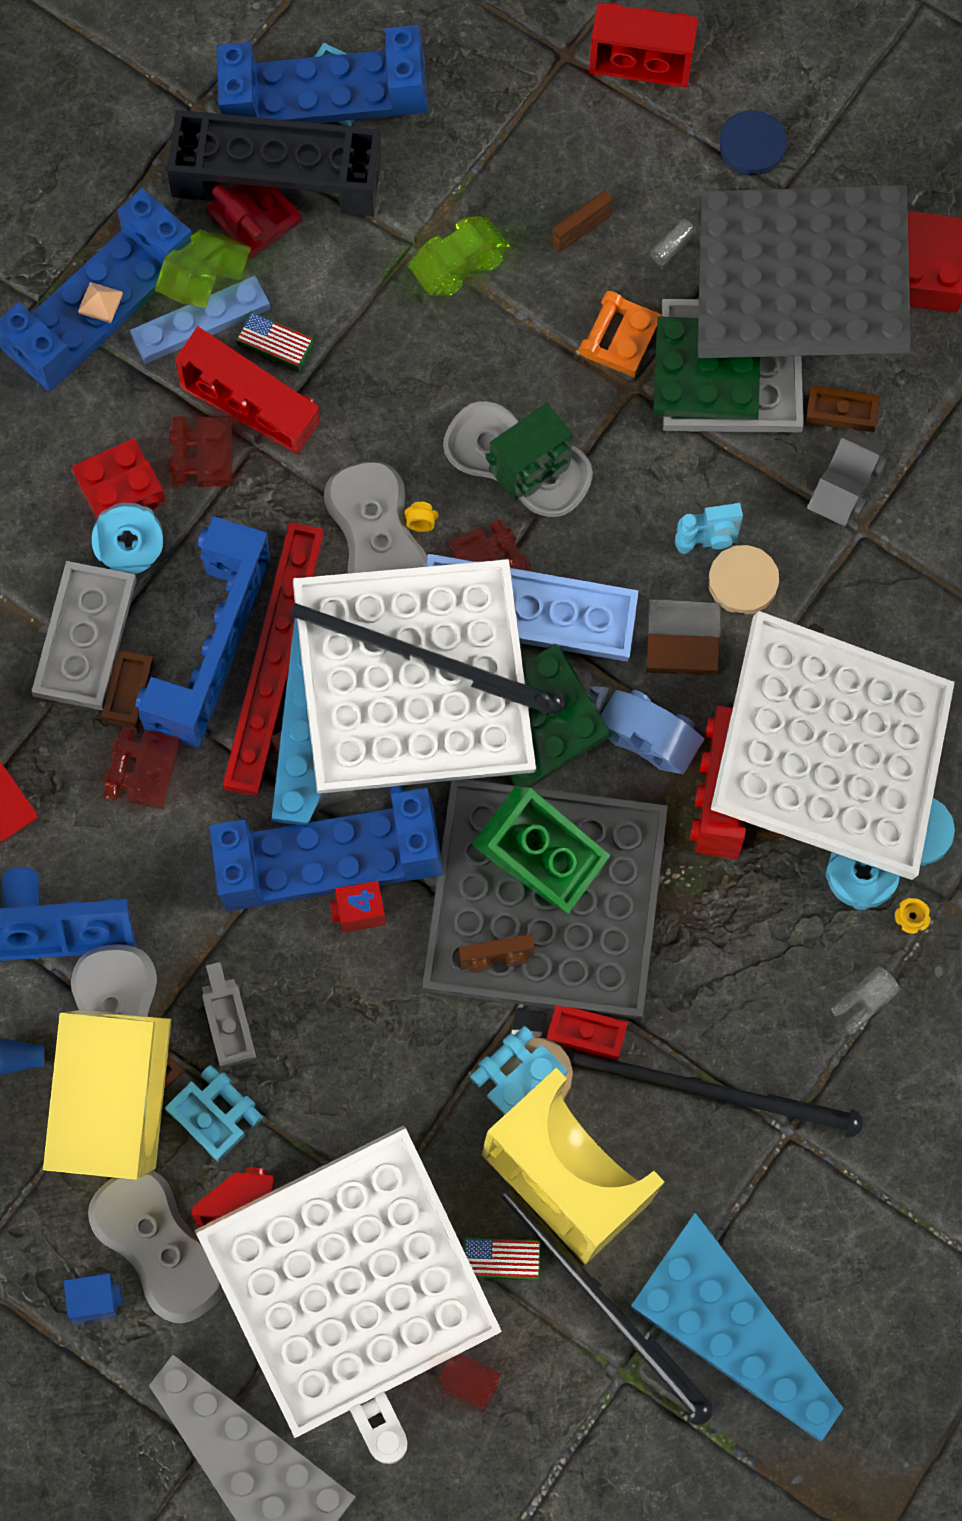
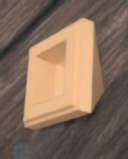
[78,282,123,323]

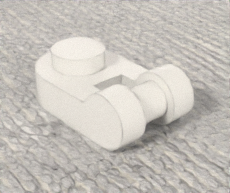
[350,1391,408,1464]

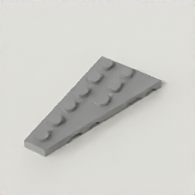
[149,1355,356,1521]

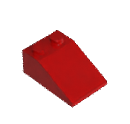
[908,211,962,313]

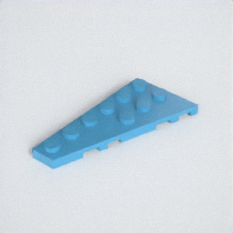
[271,618,323,826]
[630,1213,844,1442]

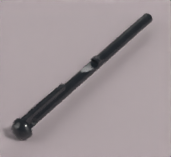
[290,603,566,716]
[572,1051,863,1138]
[501,1187,713,1425]

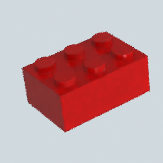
[589,3,698,88]

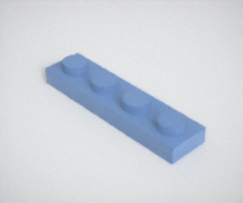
[130,276,270,364]

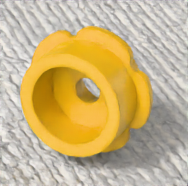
[404,502,439,532]
[894,898,931,934]

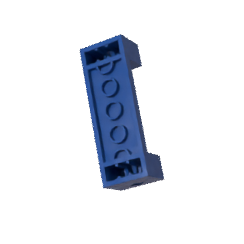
[216,25,428,123]
[0,188,195,392]
[135,516,271,750]
[209,788,444,911]

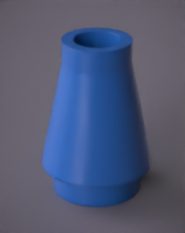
[0,1038,44,1075]

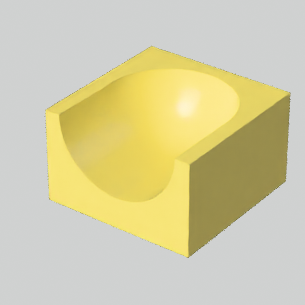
[43,1010,172,1180]
[481,1068,664,1265]

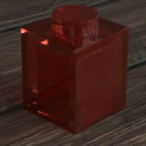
[439,1354,501,1413]

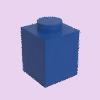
[64,1273,123,1324]

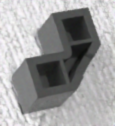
[807,427,888,526]

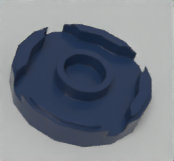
[719,110,787,175]

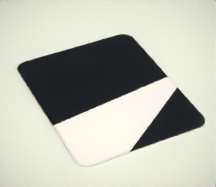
[512,1008,545,1038]

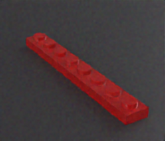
[223,522,324,797]

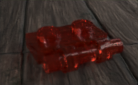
[169,416,233,487]
[449,519,531,572]
[103,727,181,809]

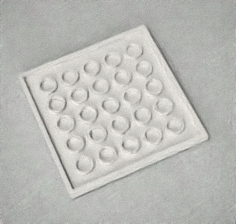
[293,559,536,794]
[711,611,954,880]
[195,1126,502,1438]

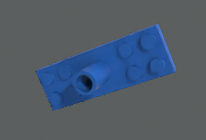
[0,867,135,961]

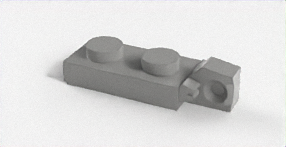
[202,962,257,1068]

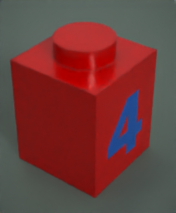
[329,881,385,933]

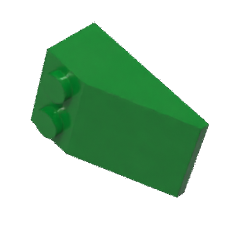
[472,787,611,914]

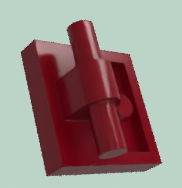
[205,184,302,260]

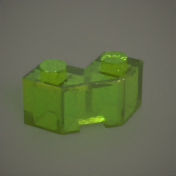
[407,216,510,296]
[155,230,251,308]

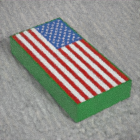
[236,312,314,372]
[464,1238,540,1281]

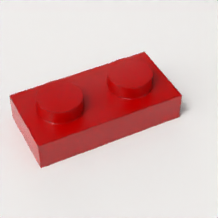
[546,1006,628,1061]

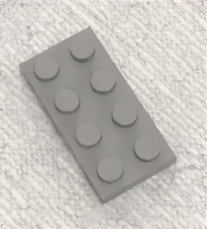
[31,561,137,711]

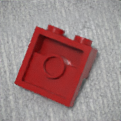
[71,438,165,520]

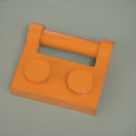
[578,291,662,377]

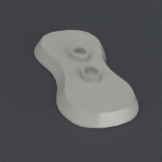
[443,401,593,517]
[324,461,427,574]
[71,944,157,1016]
[88,1171,225,1323]

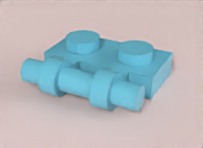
[675,503,743,554]
[470,1026,568,1115]
[165,1065,264,1162]

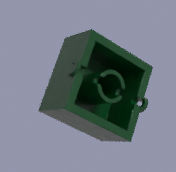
[485,403,573,501]

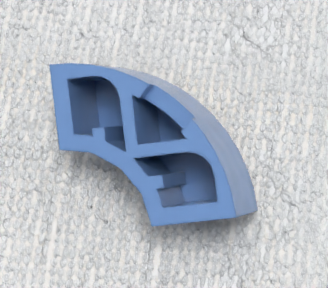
[601,690,704,774]

